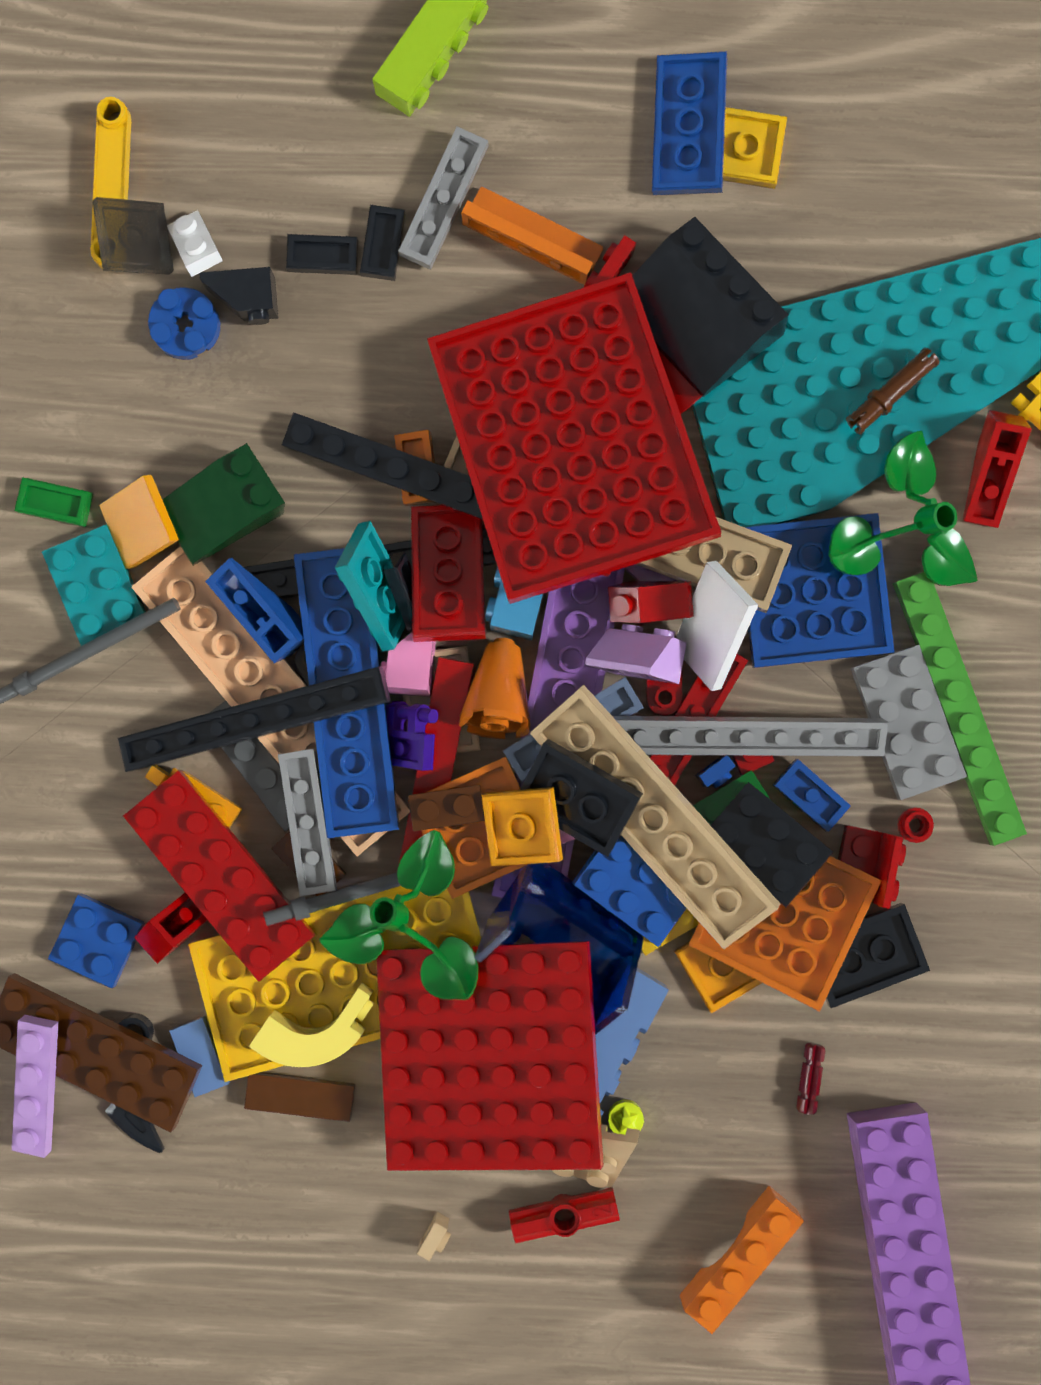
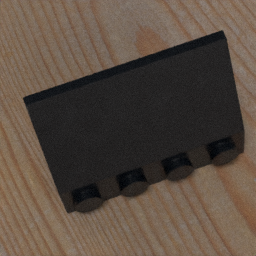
[632,217,789,397]

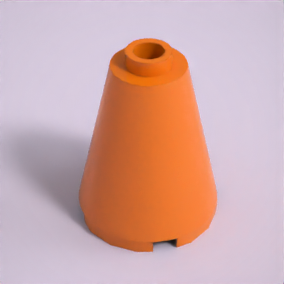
[459,638,531,739]

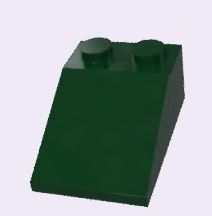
[162,443,285,566]

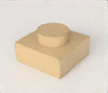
[417,1212,451,1261]

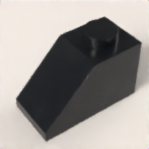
[199,267,279,325]

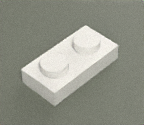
[167,210,223,277]

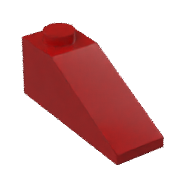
[963,410,1032,528]

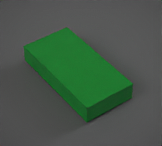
[14,477,93,528]

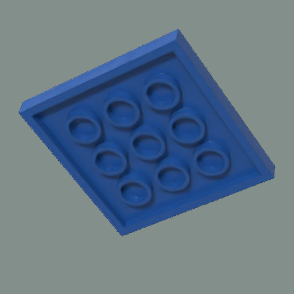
[745,513,895,668]

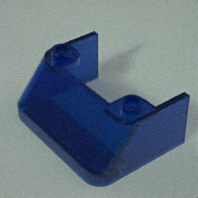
[474,863,643,1035]

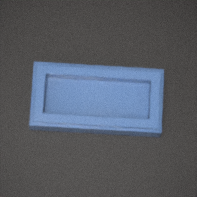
[169,1016,230,1097]

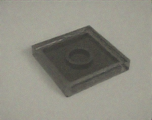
[92,197,174,275]

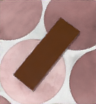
[244,1072,355,1122]

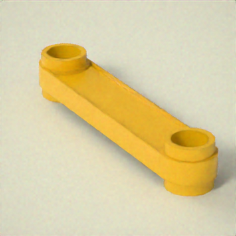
[90,97,132,271]

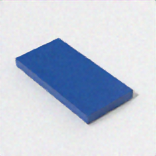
[652,51,727,195]

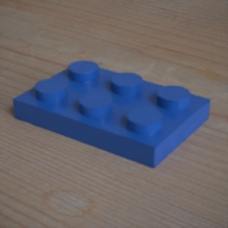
[572,836,686,948]

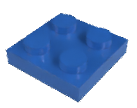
[48,893,145,988]

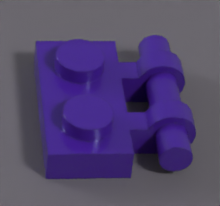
[385,701,438,771]

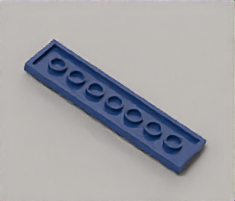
[294,548,400,838]

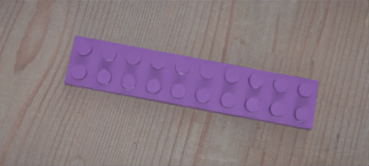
[492,568,625,909]

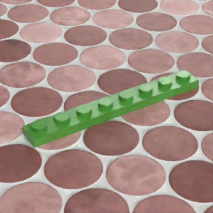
[893,572,1027,846]

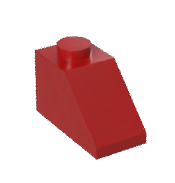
[608,581,694,623]
[134,893,208,964]

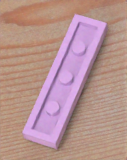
[12,1015,58,1158]

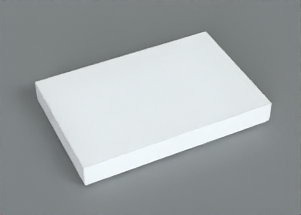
[676,561,758,691]

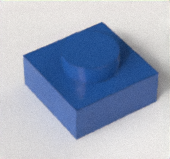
[695,755,736,788]

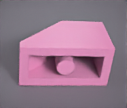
[380,632,436,697]

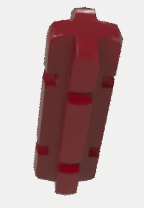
[796,1043,826,1115]

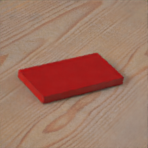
[411,505,486,642]

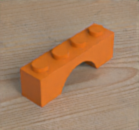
[680,1186,804,1334]

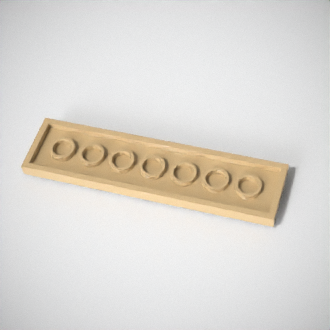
[530,685,780,949]

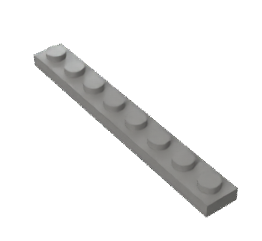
[612,716,888,756]

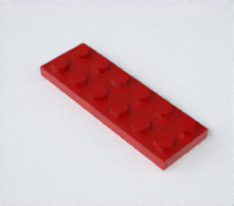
[123,770,316,982]

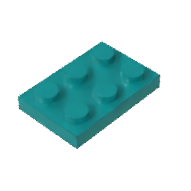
[335,521,405,651]
[42,524,146,646]

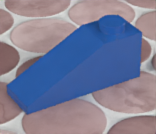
[205,558,304,663]

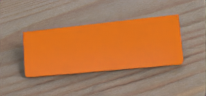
[461,187,603,285]

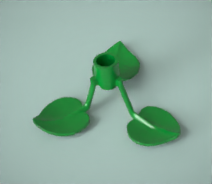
[828,431,978,586]
[319,830,478,1000]

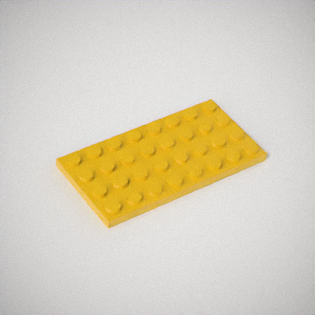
[188,886,484,1082]

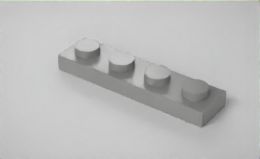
[398,127,489,270]
[278,749,337,896]

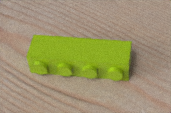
[372,0,488,117]

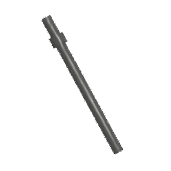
[0,598,181,704]
[263,872,401,926]

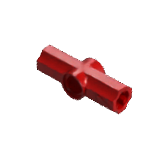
[509,1187,620,1244]

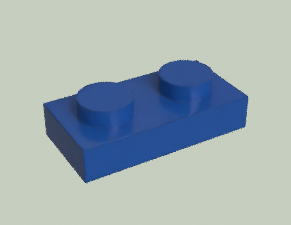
[773,759,851,832]

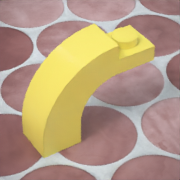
[249,983,374,1067]

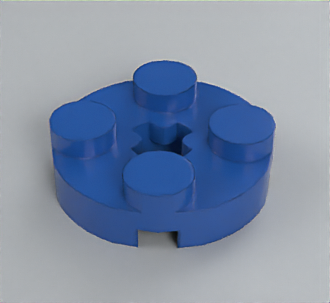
[148,287,221,360]

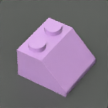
[585,624,687,684]

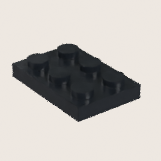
[520,739,643,857]
[711,782,833,908]
[826,903,930,1008]

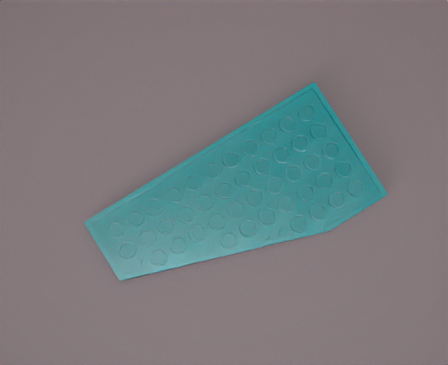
[692,238,1041,527]

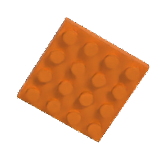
[688,856,882,1012]

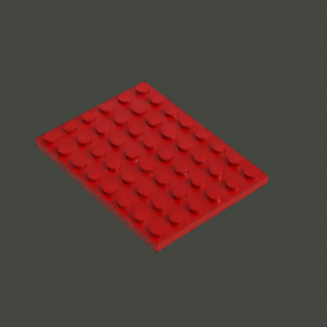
[427,272,722,604]

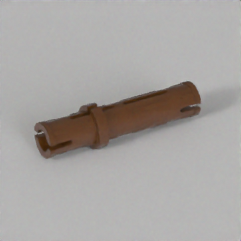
[846,347,939,434]

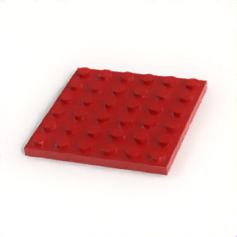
[376,941,604,1171]

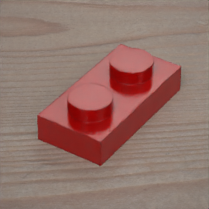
[583,235,636,288]

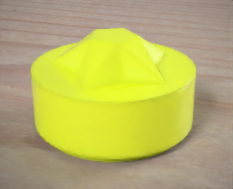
[608,1099,644,1135]

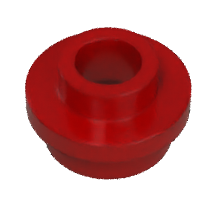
[897,807,934,843]

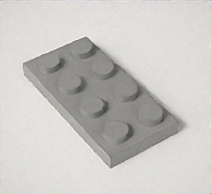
[850,645,967,800]

